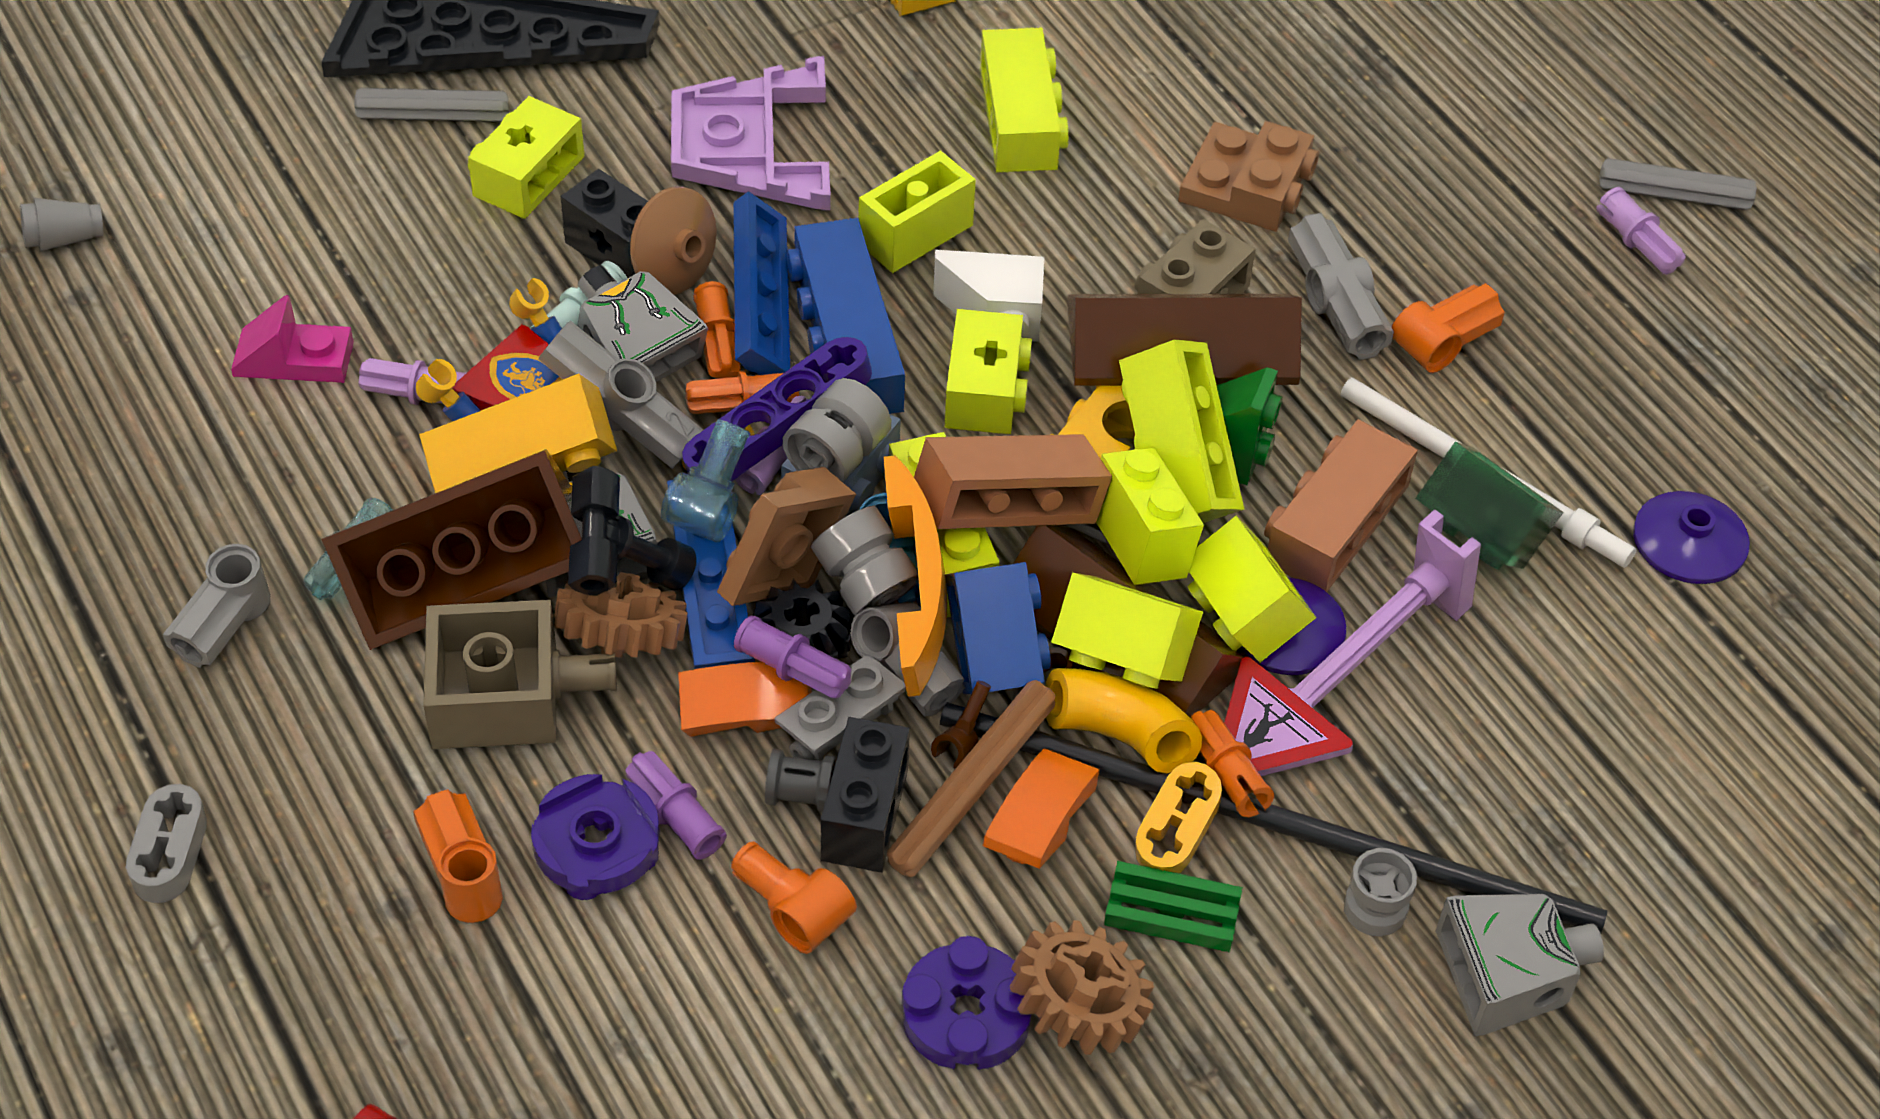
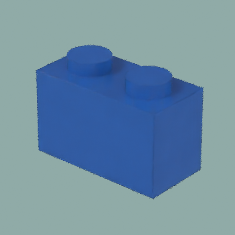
[945,562,1051,695]

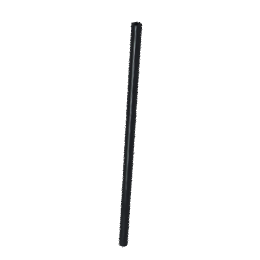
[940,702,1608,934]

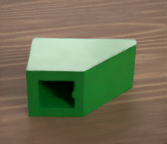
[1217,367,1283,486]

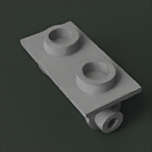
[774,654,906,761]

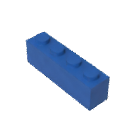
[786,217,905,414]

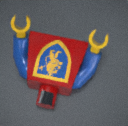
[416,278,563,422]

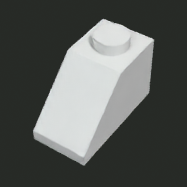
[933,250,1044,342]

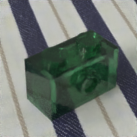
[1415,442,1564,570]

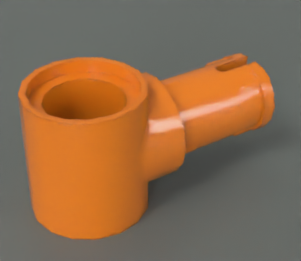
[731,841,857,954]

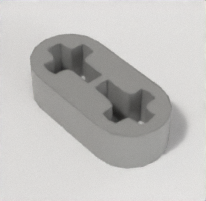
[126,784,207,903]

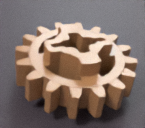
[554,572,688,658]
[1010,920,1154,1055]

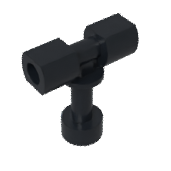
[568,466,696,596]

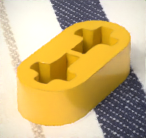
[1135,762,1222,874]

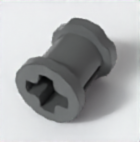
[765,748,836,812]

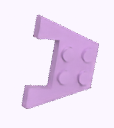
[671,56,831,210]

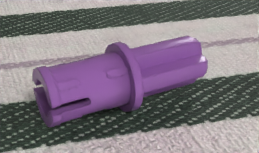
[734,615,852,699]
[625,751,727,860]

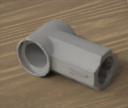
[163,544,270,668]
[851,602,965,717]

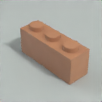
[1264,419,1418,592]
[914,434,1112,529]

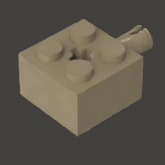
[423,600,617,749]

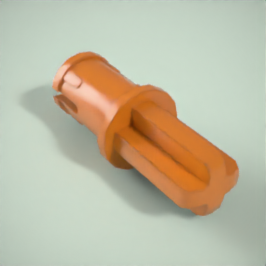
[693,281,741,379]
[685,371,799,414]
[1191,710,1274,817]

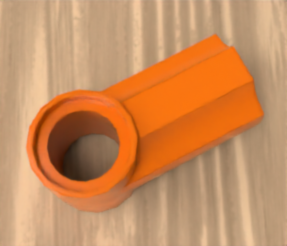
[1392,283,1505,373]
[413,789,503,923]

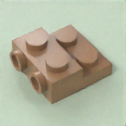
[1178,121,1319,232]
[717,467,856,606]

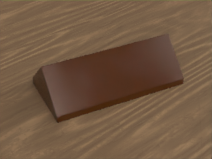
[1067,294,1302,386]
[321,449,582,650]
[1013,525,1253,719]

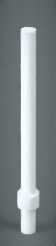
[1341,377,1637,568]

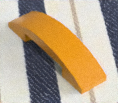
[884,455,948,697]

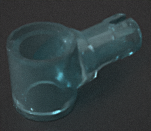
[661,419,750,543]

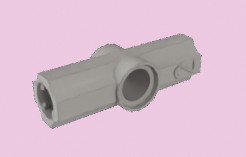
[1288,213,1394,360]
[538,321,704,469]

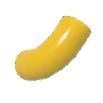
[1045,668,1202,774]

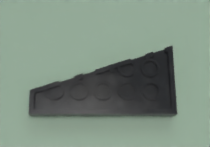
[321,0,660,78]

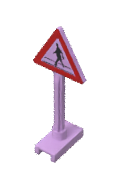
[1221,509,1481,786]

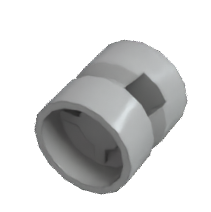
[783,378,892,482]
[811,505,919,617]

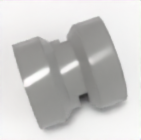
[1344,848,1417,937]

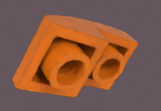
[678,662,812,737]
[983,748,1100,869]

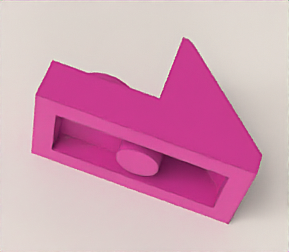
[231,295,354,383]

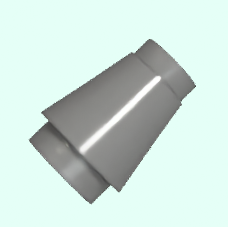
[20,198,103,252]

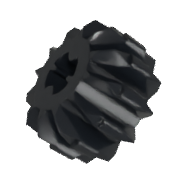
[753,578,853,660]

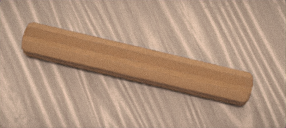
[887,680,1056,878]

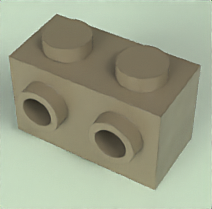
[1135,219,1256,294]

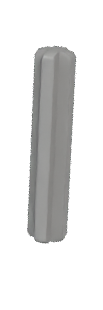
[354,88,509,122]
[1599,158,1756,210]

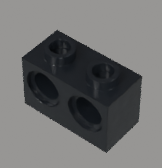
[821,716,910,873]

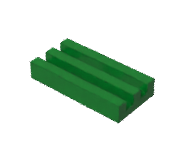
[1104,861,1243,953]

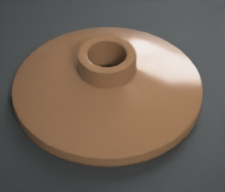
[630,186,717,294]

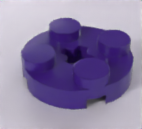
[531,774,660,900]
[901,936,1032,1070]

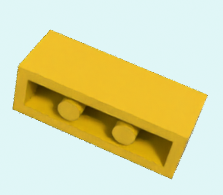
[419,373,617,493]

